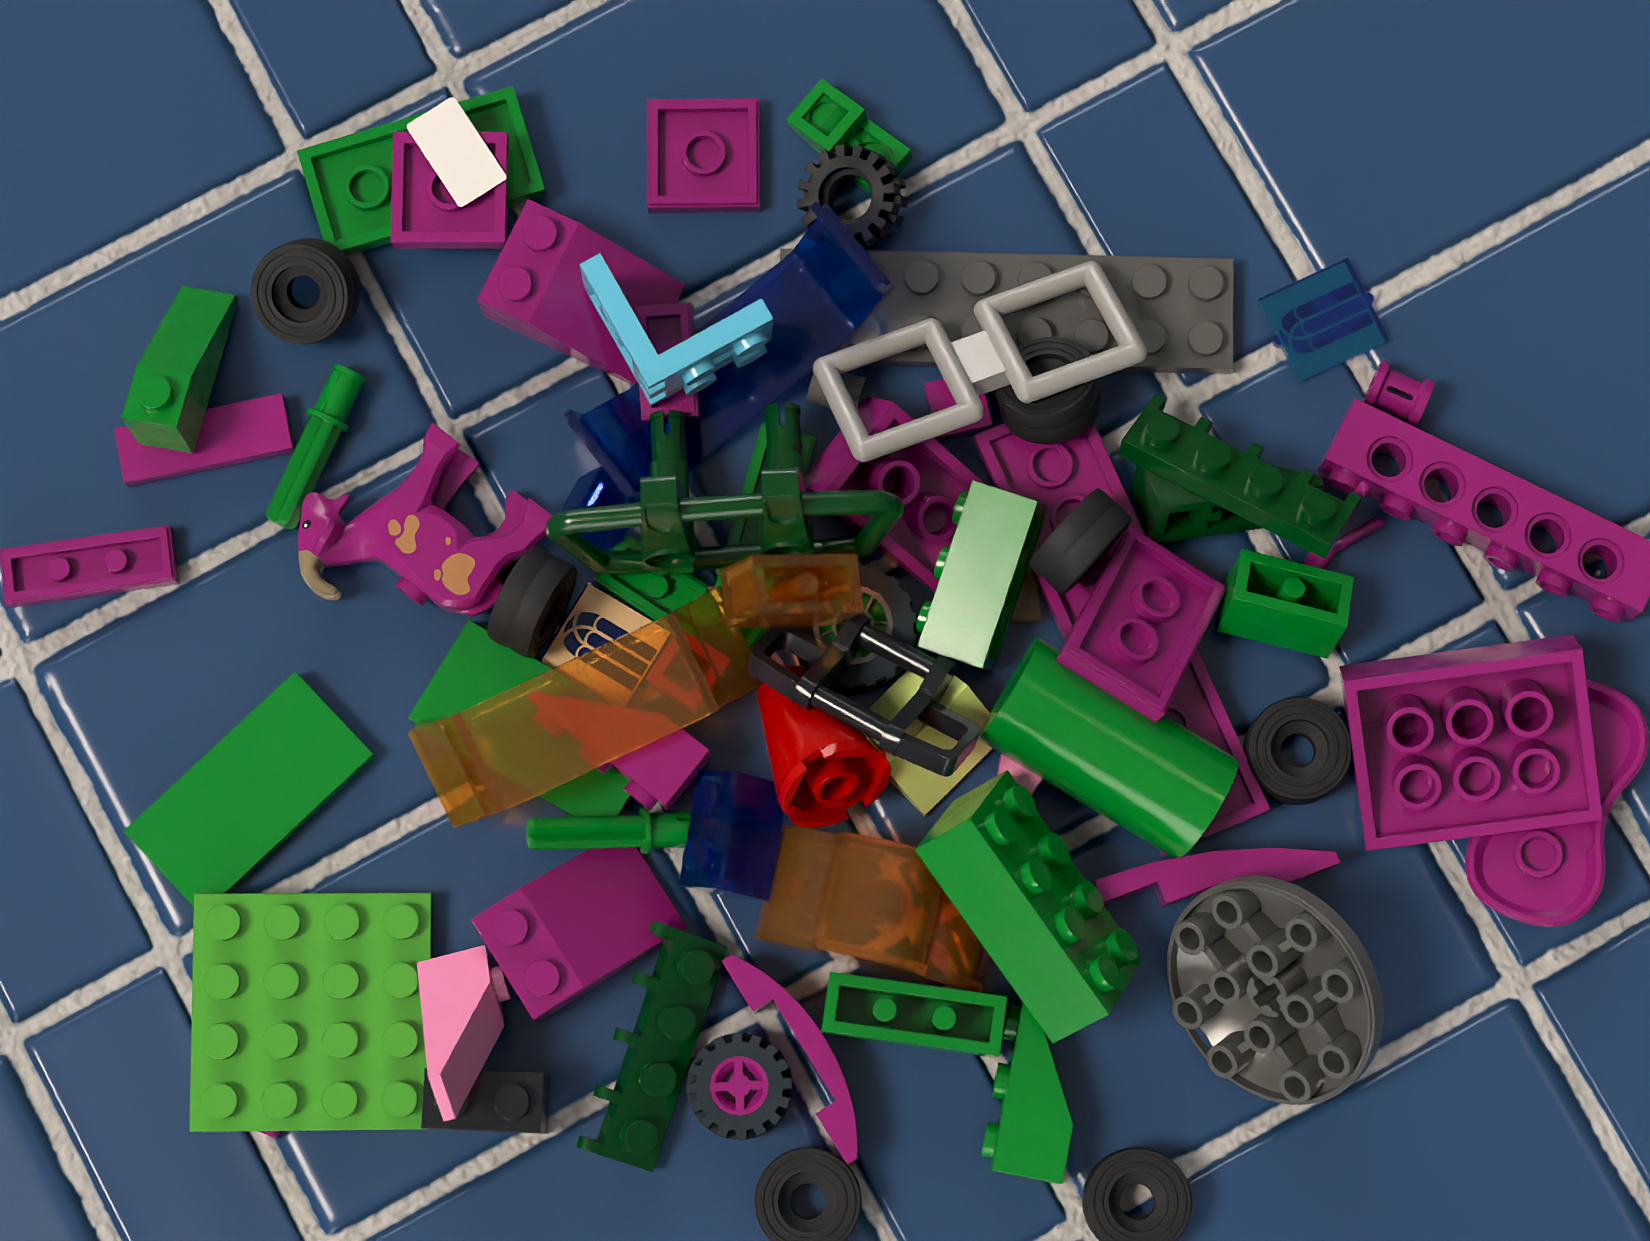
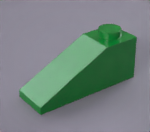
[121,285,238,454]

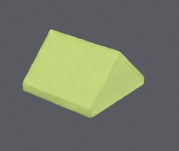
[869,670,993,817]

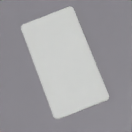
[407,97,507,207]

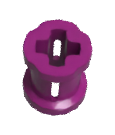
[1363,359,1435,427]

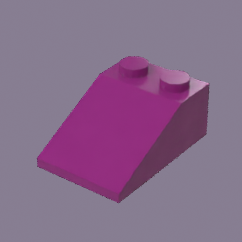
[477,199,686,387]
[805,396,985,593]
[471,847,688,1023]

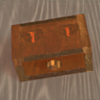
[720,554,864,628]

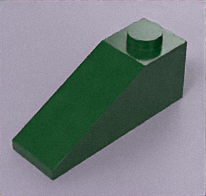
[1129,465,1324,543]

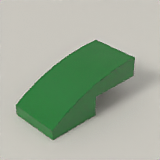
[786,78,912,195]

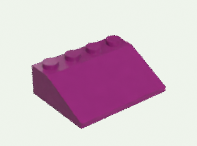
[1339,634,1603,851]

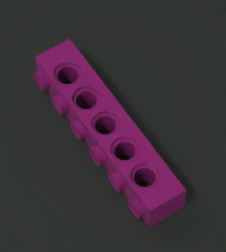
[1317,398,1650,623]

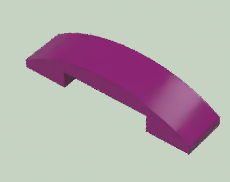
[722,955,857,1165]

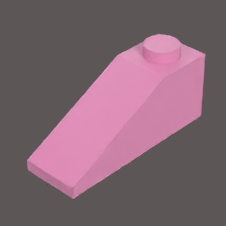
[417,945,511,1121]

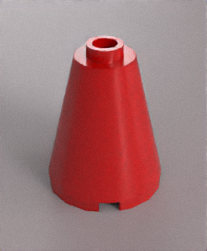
[757,666,891,828]

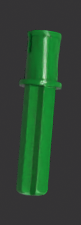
[266,364,367,530]
[526,807,703,854]

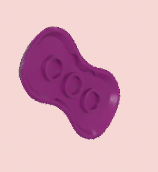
[1465,679,1649,927]

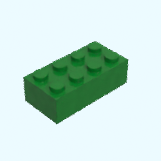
[915,770,1142,1043]

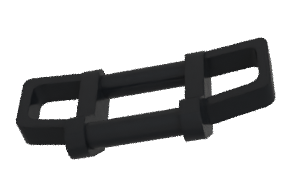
[747,610,981,777]

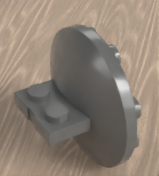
[1167,875,1384,1105]

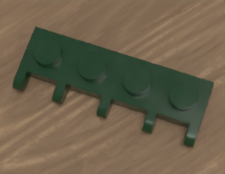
[1118,394,1363,559]
[576,920,728,1172]

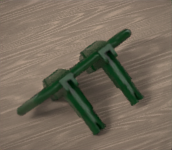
[545,402,904,575]

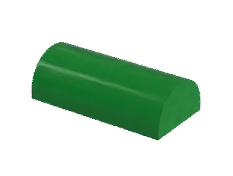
[978,637,1239,858]

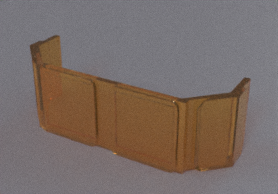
[407,585,763,828]

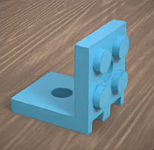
[579,253,773,406]

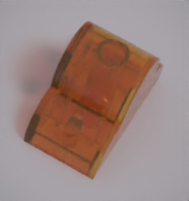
[753,825,990,993]

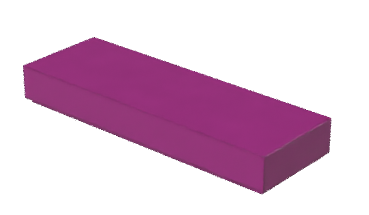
[114,393,295,487]
[0,525,180,608]

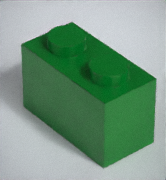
[1216,549,1354,659]

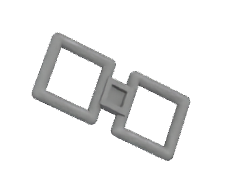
[813,261,1147,462]

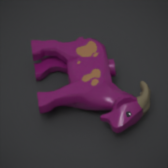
[298,422,552,617]

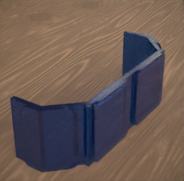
[564,202,896,503]

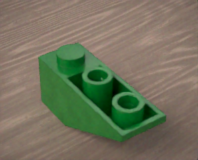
[981,1000,1073,1184]

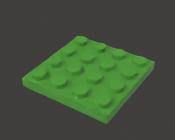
[189,893,431,1132]

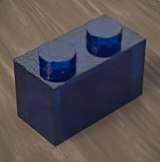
[678,770,784,901]

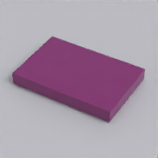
[1056,526,1227,723]

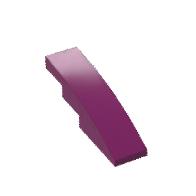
[1092,848,1340,908]

